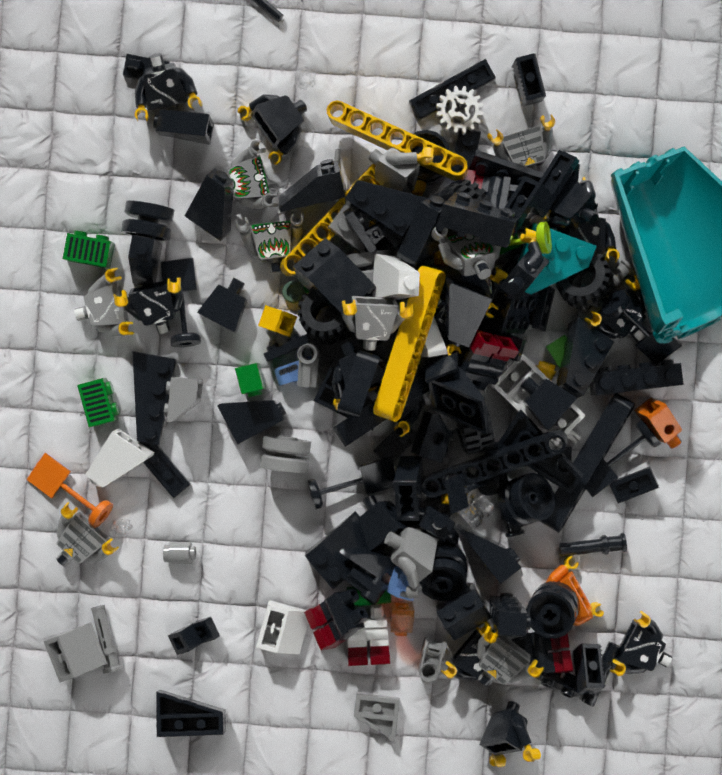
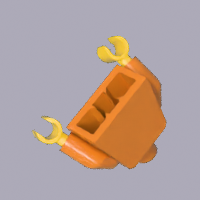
[545,556,604,626]

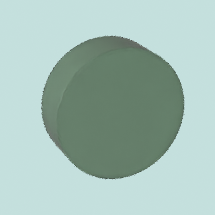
[282,281,304,303]

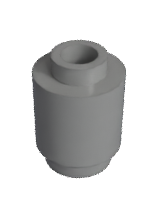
[163,542,196,564]

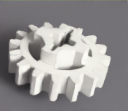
[436,86,484,135]

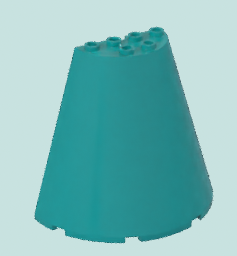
[611,146,722,343]

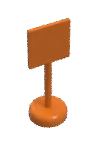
[26,453,113,529]

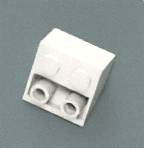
[256,600,308,654]

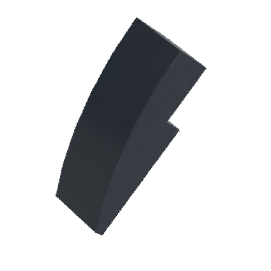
[340,548,396,580]

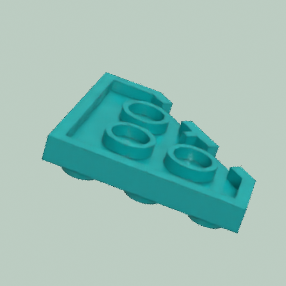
[517,223,596,294]

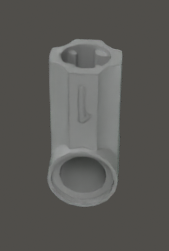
[297,342,321,388]

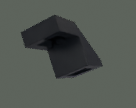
[168,617,220,655]

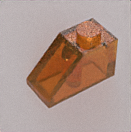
[390,602,415,636]

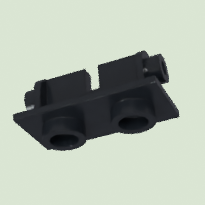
[536,672,582,698]

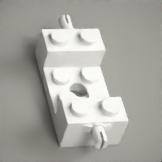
[489,353,586,445]

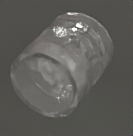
[458,489,497,530]

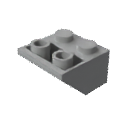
[164,377,203,422]
[43,622,107,682]

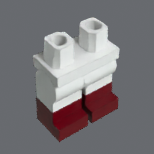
[348,605,390,666]

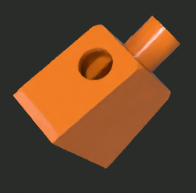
[634,397,682,449]

